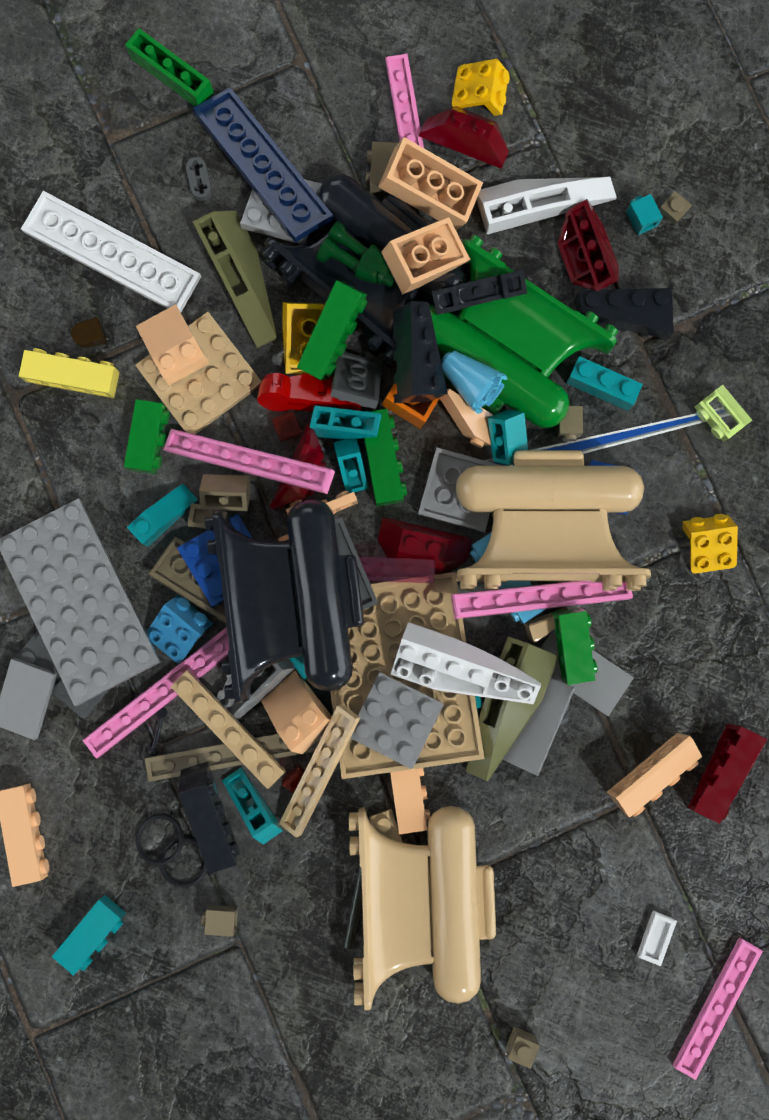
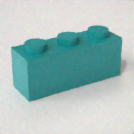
[566,356,643,411]
[52,895,126,976]

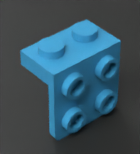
[147,594,214,663]

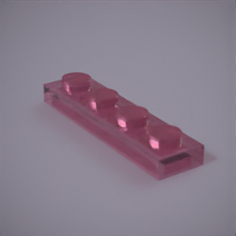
[359,557,436,583]

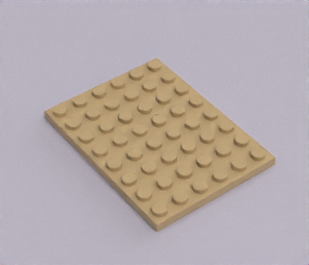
[330,572,485,779]

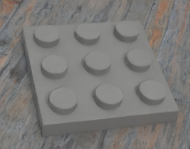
[240,179,322,245]
[418,447,502,533]
[350,672,444,769]

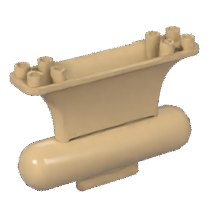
[455,450,651,591]
[349,806,496,1010]

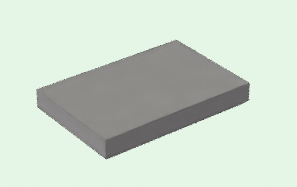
[0,658,57,740]

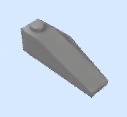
[216,659,295,720]

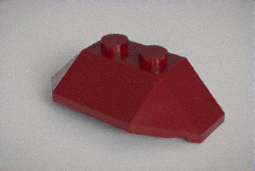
[419,106,509,169]
[558,199,619,291]
[269,423,327,511]
[378,517,472,576]

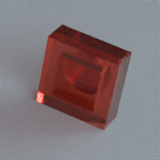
[272,411,302,442]
[281,765,305,794]

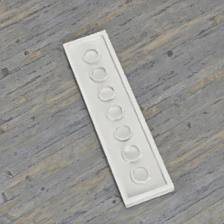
[21,191,201,312]

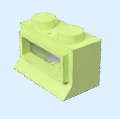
[694,385,752,442]

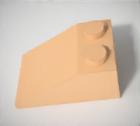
[381,217,470,294]
[136,304,209,386]
[261,670,332,754]

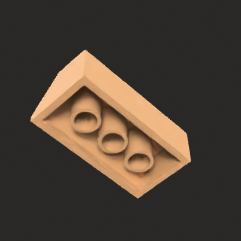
[606,733,702,818]

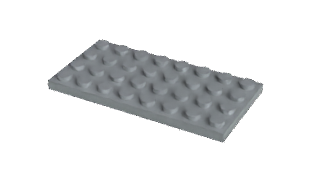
[0,498,161,706]

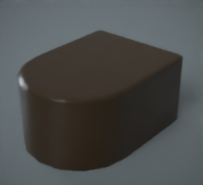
[70,317,107,349]

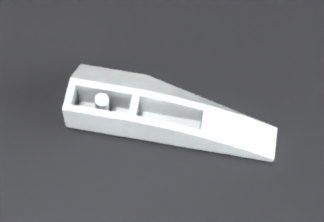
[476,177,617,235]
[391,622,541,704]

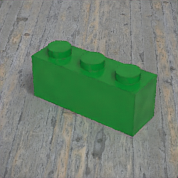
[124,399,170,475]
[553,607,598,685]

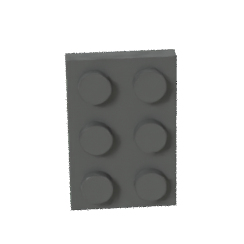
[330,352,382,409]

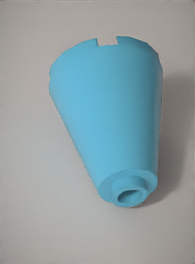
[441,351,507,414]

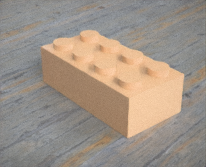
[378,137,483,231]

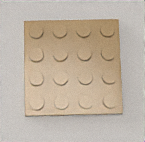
[135,312,261,434]

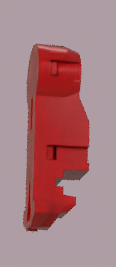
[257,373,361,412]

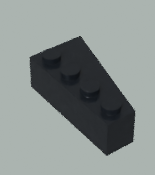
[575,288,674,341]
[393,302,448,403]
[178,762,240,874]

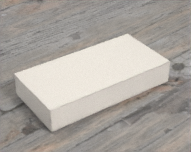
[637,910,677,966]

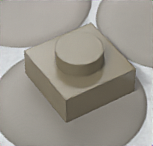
[659,191,692,225]
[187,503,215,530]

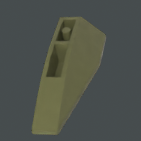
[193,210,277,349]
[466,636,559,781]

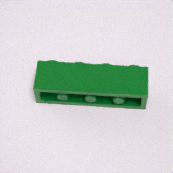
[125,28,214,106]
[297,280,367,380]
[364,409,407,507]

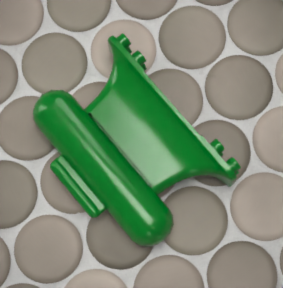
[429,235,618,428]

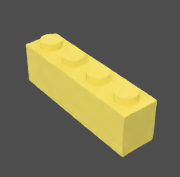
[19,348,120,398]

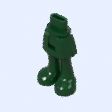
[316,221,395,288]

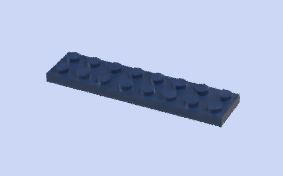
[193,87,333,243]

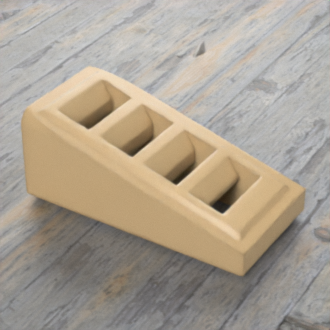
[524,607,568,643]

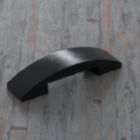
[431,270,527,315]

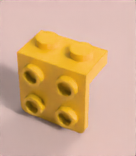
[452,59,510,116]
[683,514,738,573]

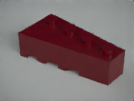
[687,724,768,824]

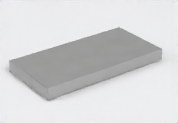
[540,629,634,716]
[503,678,575,776]

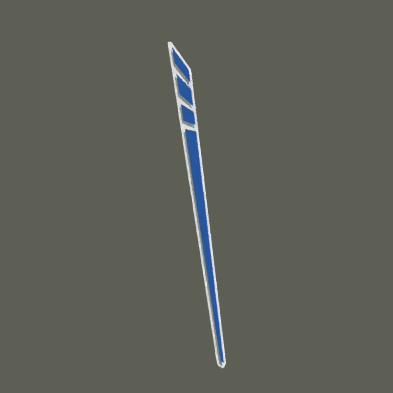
[484,407,730,466]

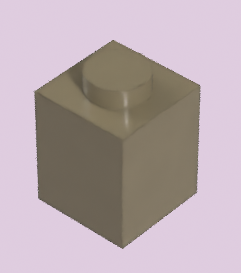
[556,406,583,442]
[201,905,238,937]
[505,1026,540,1069]

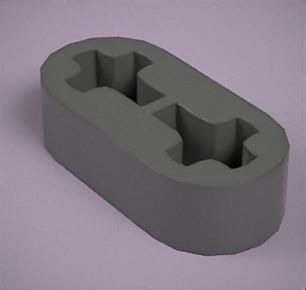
[186,157,212,202]

